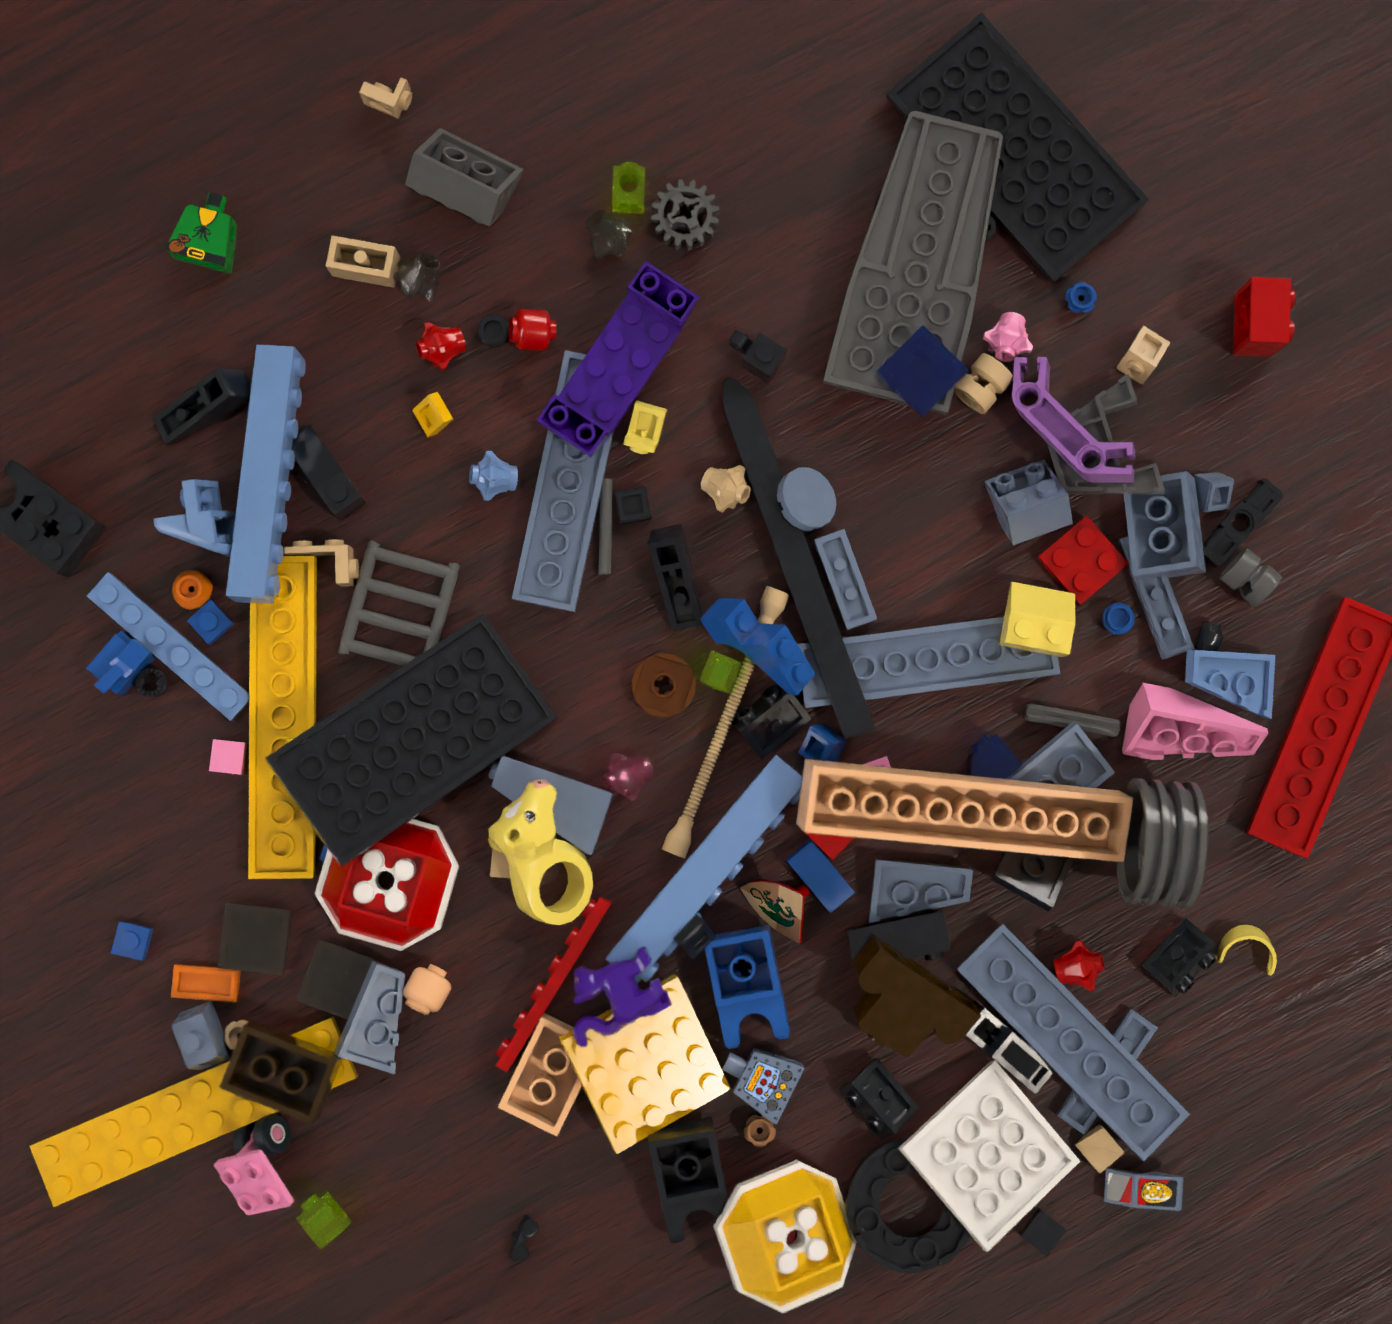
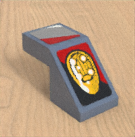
[1104,1167,1184,1211]

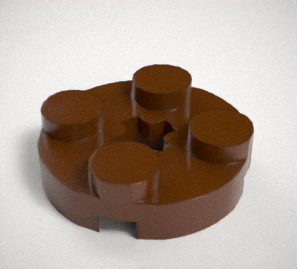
[632,653,696,718]

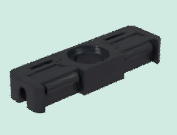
[1203,478,1283,567]

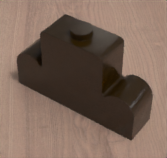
[853,935,981,1057]

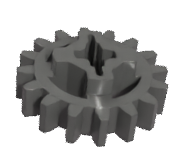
[651,179,720,250]

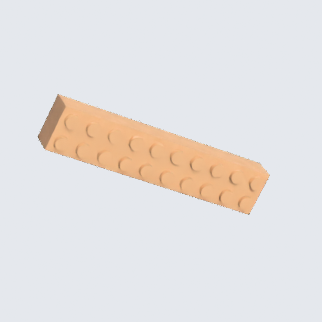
[797,759,1133,862]

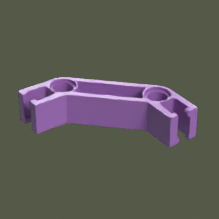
[1012,357,1135,483]

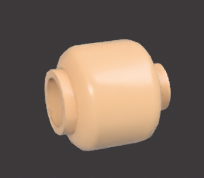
[403,964,451,1015]

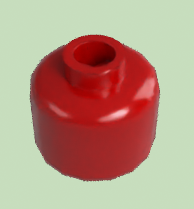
[509,309,557,351]

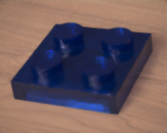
[876,325,969,418]

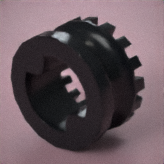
[135,668,168,697]

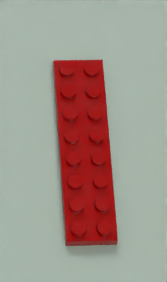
[1245,597,1392,859]

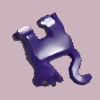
[573,946,673,1047]

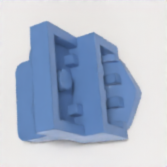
[153,479,235,557]

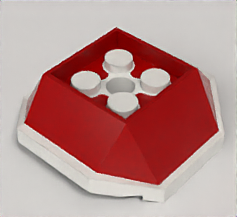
[315,819,459,951]

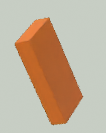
[171,964,241,1003]

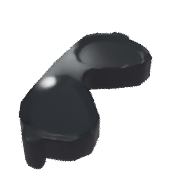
[509,1215,539,1262]

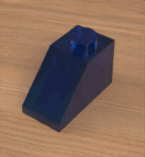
[967,734,1022,779]

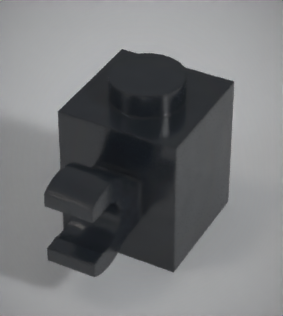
[729,330,787,384]

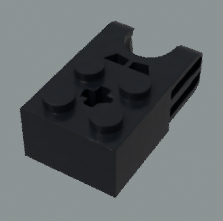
[0,460,107,578]
[648,1117,729,1244]

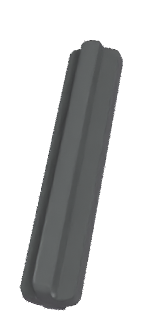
[1024,703,1120,737]

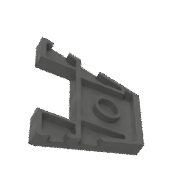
[1047,374,1166,494]

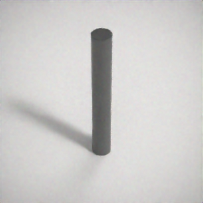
[598,478,613,575]

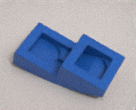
[786,839,855,913]

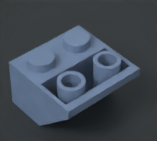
[985,459,1073,545]

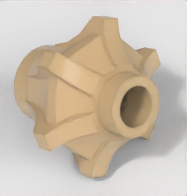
[701,465,751,513]

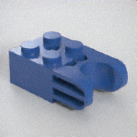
[705,924,790,1049]

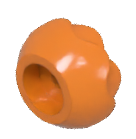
[172,570,213,610]

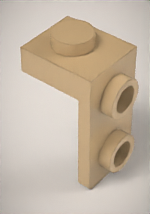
[284,539,359,587]

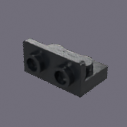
[732,684,812,759]
[1142,918,1219,997]
[839,1058,919,1138]

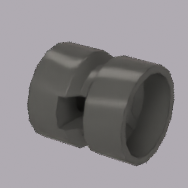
[1219,547,1282,607]

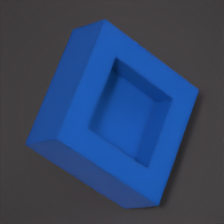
[187,599,235,645]
[111,921,154,961]

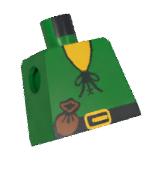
[166,192,237,274]

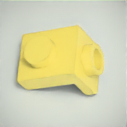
[623,401,667,454]

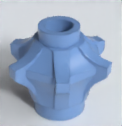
[469,450,518,501]

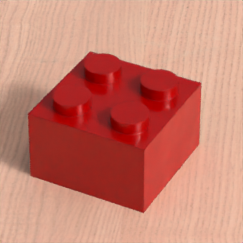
[1233,277,1295,357]

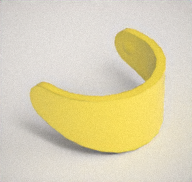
[1217,925,1277,976]

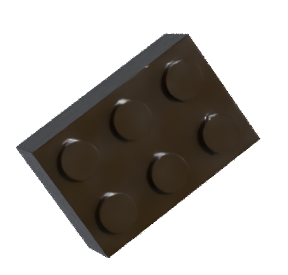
[219,1021,343,1124]

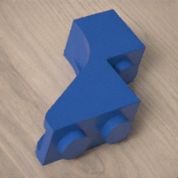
[700,598,816,695]

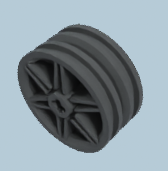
[1116,778,1207,908]

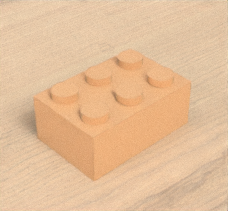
[498,1013,582,1136]

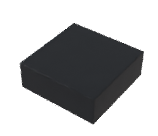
[614,487,652,525]
[674,914,716,959]
[1019,1208,1066,1257]

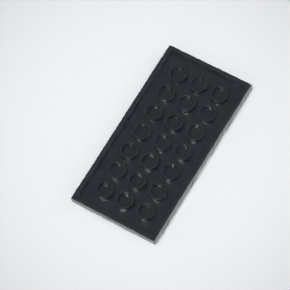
[886,12,1149,284]
[265,614,557,868]

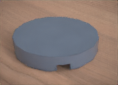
[777,467,836,531]

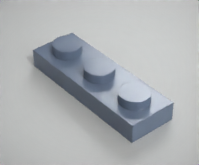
[814,529,877,631]

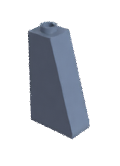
[489,756,614,855]

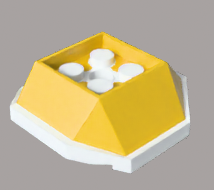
[714,1160,856,1313]

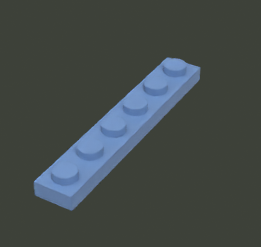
[87,572,249,722]

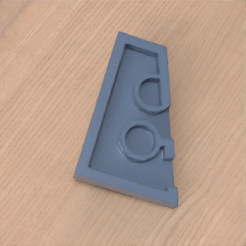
[868,857,973,923]
[334,961,405,1074]

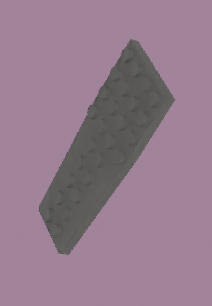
[823,111,1003,415]

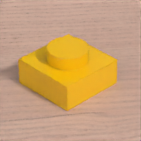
[412,392,453,437]

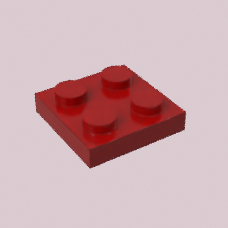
[1037,516,1129,606]

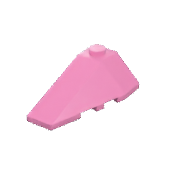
[1122,683,1269,760]

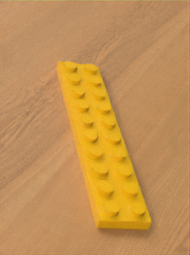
[248,556,317,879]
[30,1016,358,1207]

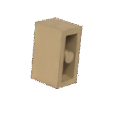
[326,235,400,288]

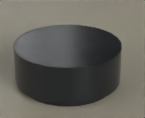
[477,314,509,348]

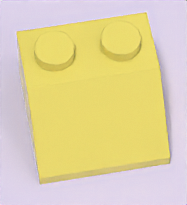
[999,582,1075,657]

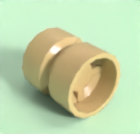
[954,353,1013,414]

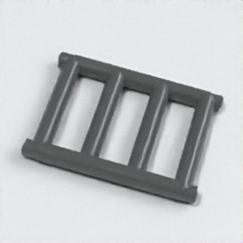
[338,540,460,666]

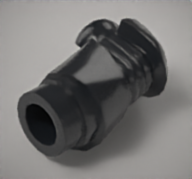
[1184,622,1223,666]

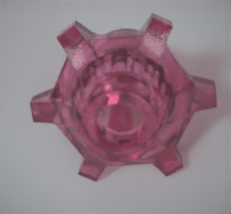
[603,753,654,802]

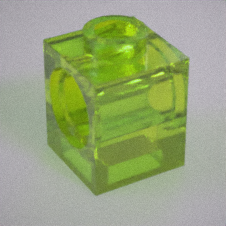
[612,162,646,214]
[699,650,742,694]
[296,1191,352,1250]

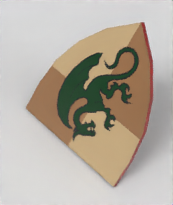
[740,880,810,944]

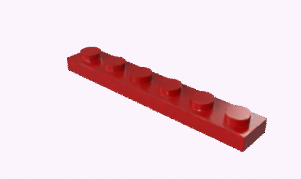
[495,896,612,1073]

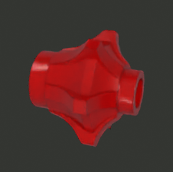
[416,322,466,371]
[1054,940,1105,991]

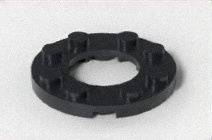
[845,1138,970,1273]

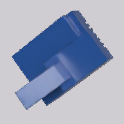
[86,631,156,696]

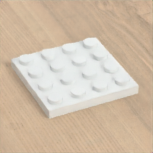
[898,1060,1080,1251]

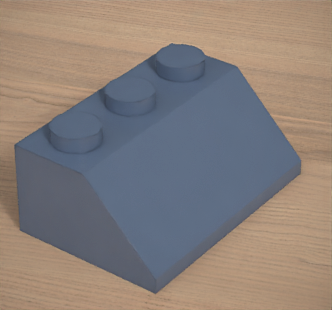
[1124,471,1206,577]

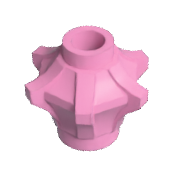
[983,312,1033,362]

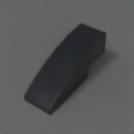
[966,1000,1055,1094]

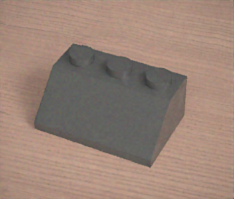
[405,128,524,227]

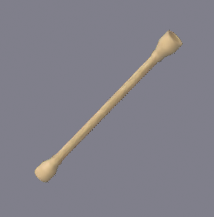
[662,586,790,858]

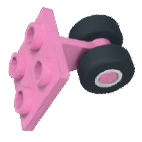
[214,1114,294,1215]

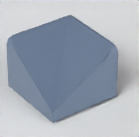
[1194,472,1234,512]

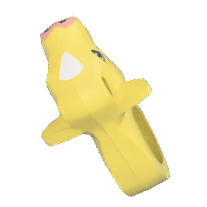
[488,779,593,925]

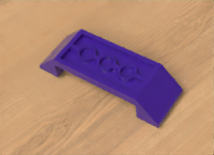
[536,261,699,458]

